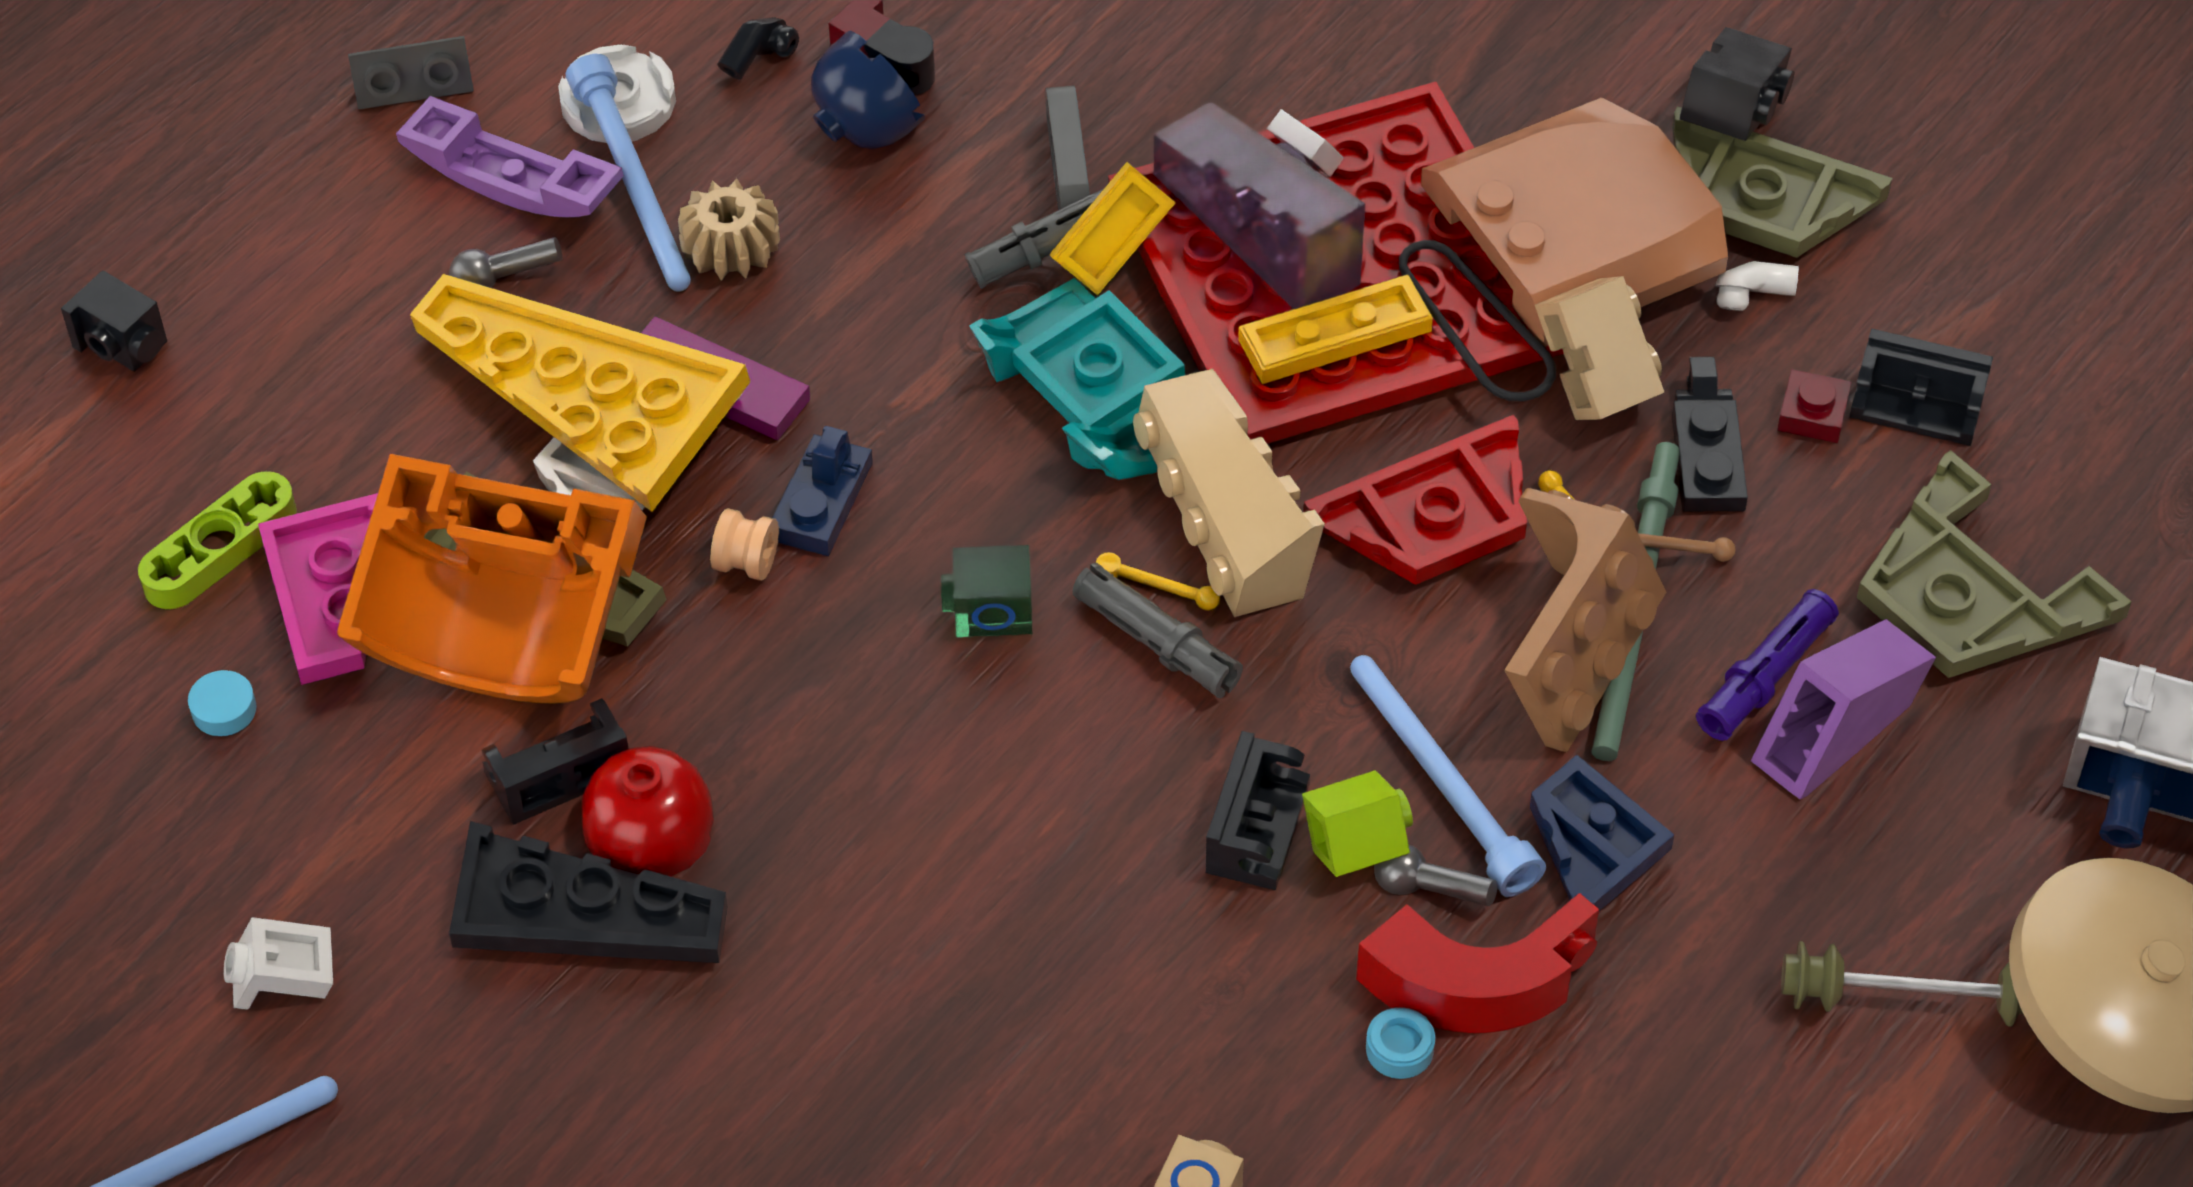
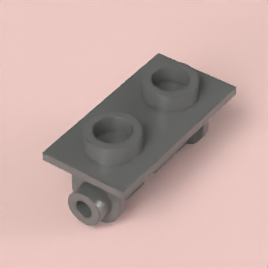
[348,36,474,109]

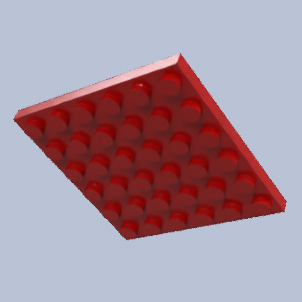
[1108,82,1564,444]

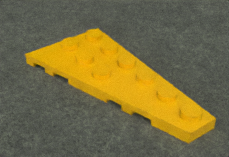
[410,274,751,512]

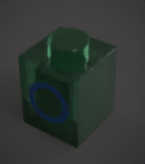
[941,545,1033,637]

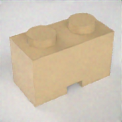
[1535,276,1664,420]

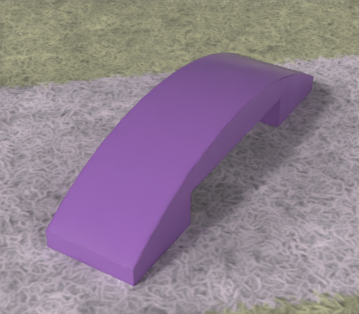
[396,96,624,217]

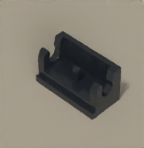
[1849,328,1993,446]
[481,698,629,825]
[1205,731,1310,890]

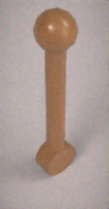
[1638,533,1736,562]

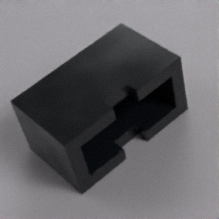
[1679,27,1795,141]

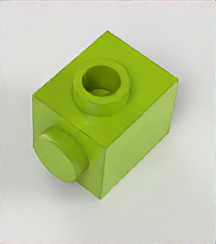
[1302,770,1413,877]

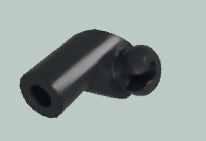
[717,17,799,80]

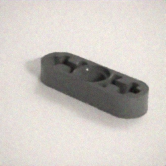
[1045,85,1090,210]

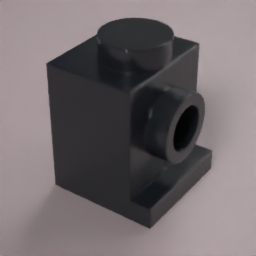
[61,270,167,372]

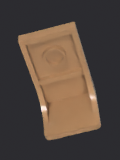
[1504,488,1667,753]

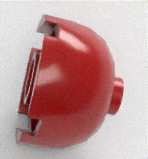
[582,746,714,877]

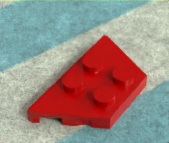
[1303,414,1527,585]

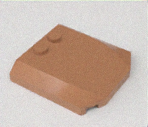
[1421,98,1728,347]

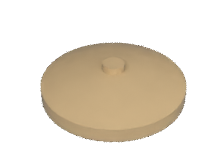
[2009,858,2193,1113]

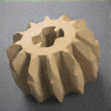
[678,178,780,281]

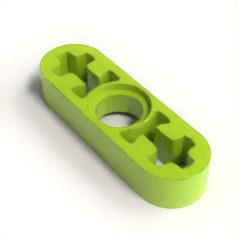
[138,472,297,609]

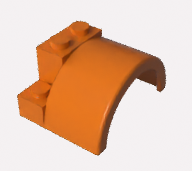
[337,454,647,704]

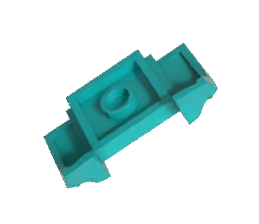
[969,278,1185,480]

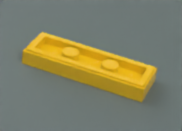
[1239,275,1433,384]

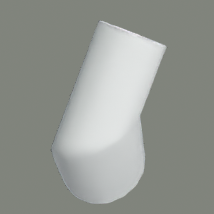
[1715,261,1799,311]

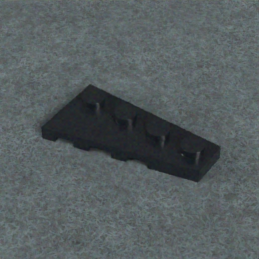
[449,821,728,963]

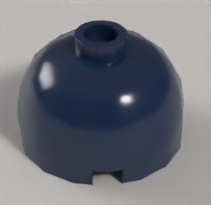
[811,30,925,149]

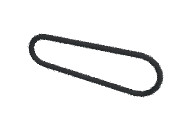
[1399,240,1556,402]

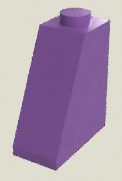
[1751,619,1936,800]

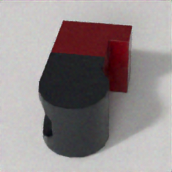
[828,0,935,95]

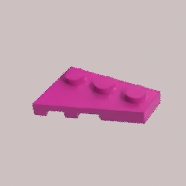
[258,493,378,685]

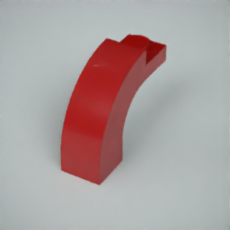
[1356,893,1599,1033]

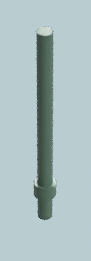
[1592,442,1680,761]

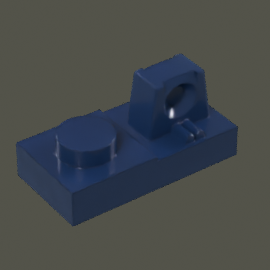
[772,426,873,556]

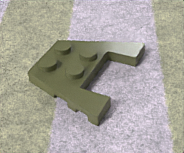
[1857,450,2132,678]

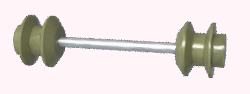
[1781,941,2023,1027]

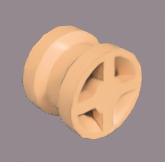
[710,508,779,581]

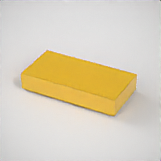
[1049,162,1175,295]

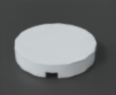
[558,44,676,143]

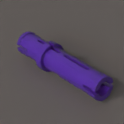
[1696,589,1839,741]

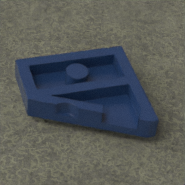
[1530,755,1674,911]

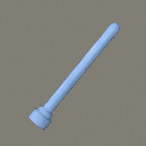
[566,54,691,292]
[1350,655,1546,897]
[90,1076,338,1187]

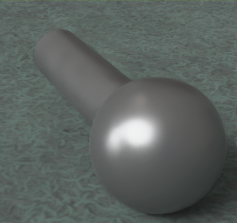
[449,237,563,288]
[1374,845,1497,906]

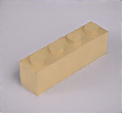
[1133,369,1325,617]

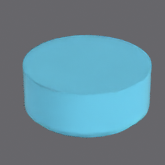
[188,670,257,736]
[1366,1007,1435,1079]

